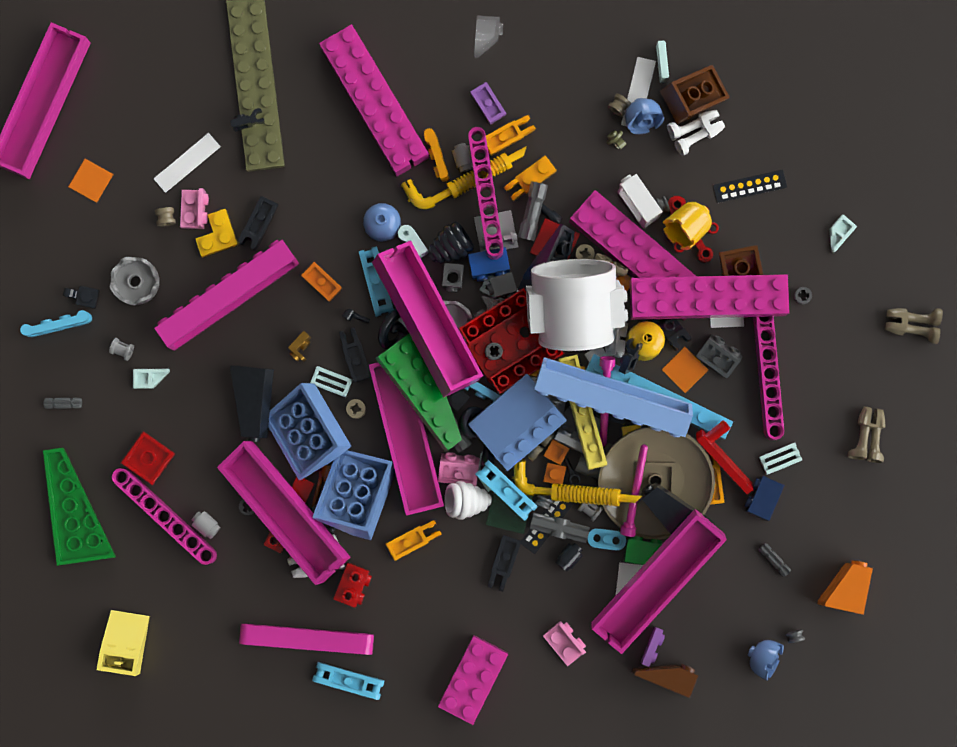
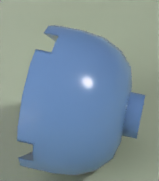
[625,98,664,134]
[363,203,401,242]
[748,640,784,680]

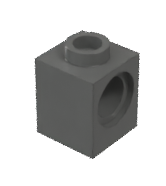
[442,263,464,293]
[487,272,517,299]

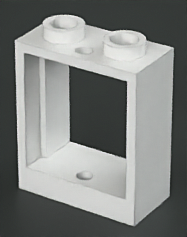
[617,174,663,229]

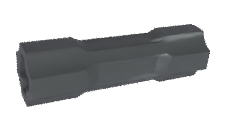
[518,181,548,241]

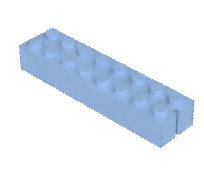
[534,357,693,437]

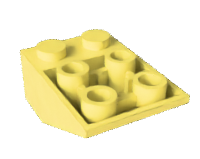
[97,610,150,676]

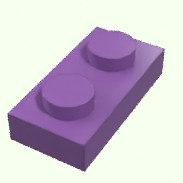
[470,82,506,125]
[640,626,665,667]

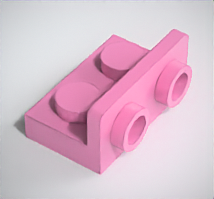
[180,188,209,229]
[438,452,480,486]
[543,621,586,666]

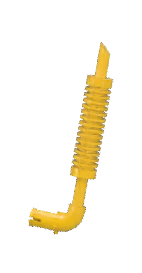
[401,146,527,209]
[512,459,642,506]

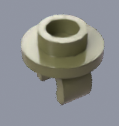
[606,130,626,149]

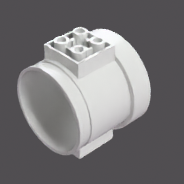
[526,259,628,351]

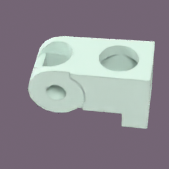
[398,225,428,258]

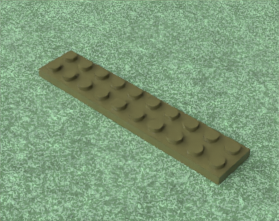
[226,0,285,172]

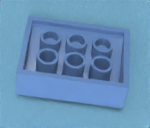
[468,373,567,471]
[268,383,351,480]
[312,450,395,540]

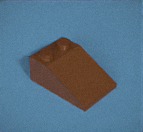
[660,65,730,124]
[719,245,764,276]
[631,664,698,698]

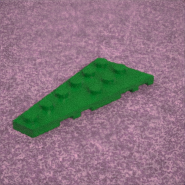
[376,333,462,452]
[43,448,116,566]

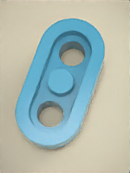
[587,528,626,551]

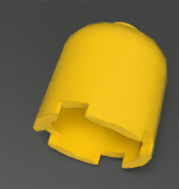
[663,202,712,250]
[625,321,665,361]

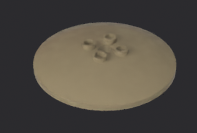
[598,426,715,539]

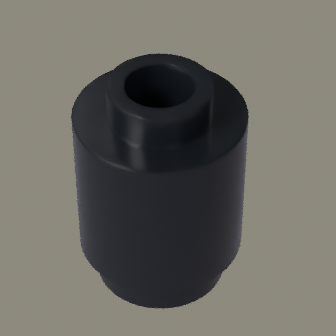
[556,543,583,572]

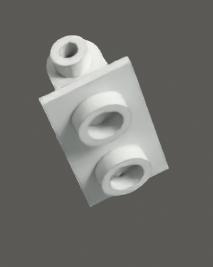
[605,321,628,358]

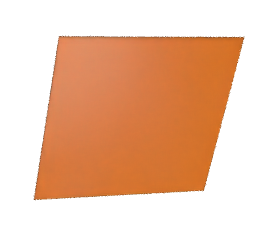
[68,159,113,203]
[662,347,708,393]

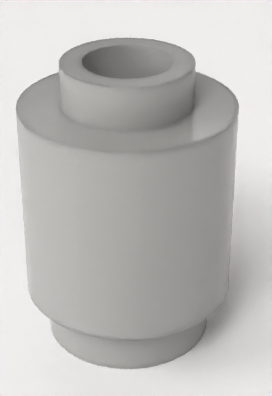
[452,143,473,173]
[192,511,221,539]

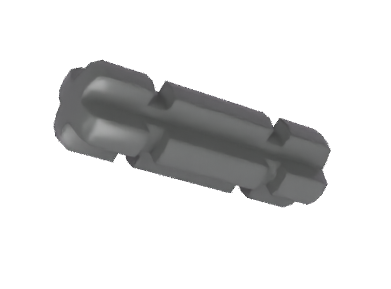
[44,398,82,409]
[759,543,791,577]

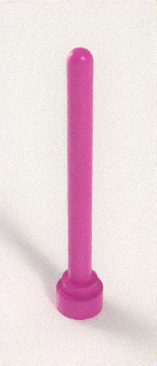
[600,356,615,447]
[620,444,648,537]

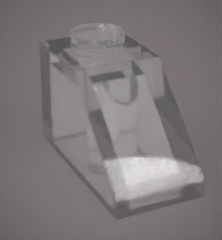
[474,15,503,58]

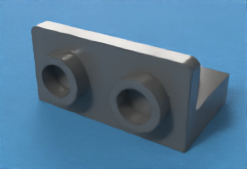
[696,334,743,378]

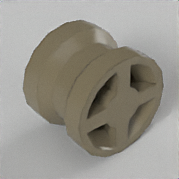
[608,93,631,117]
[155,207,176,227]
[575,244,595,259]
[346,399,366,419]

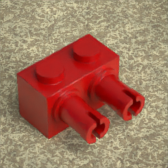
[333,563,372,608]

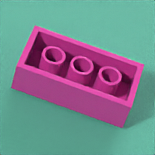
[438,635,508,725]

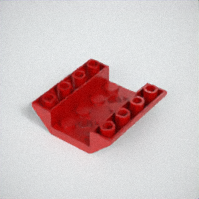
[459,288,564,394]

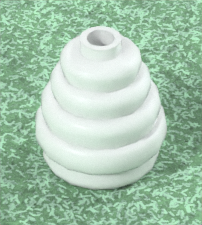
[444,481,491,520]

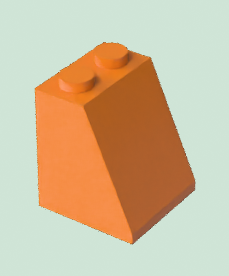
[817,560,873,615]

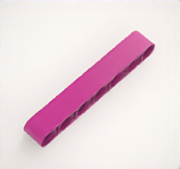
[468,127,503,260]
[753,316,784,440]
[112,468,217,565]
[239,624,374,655]

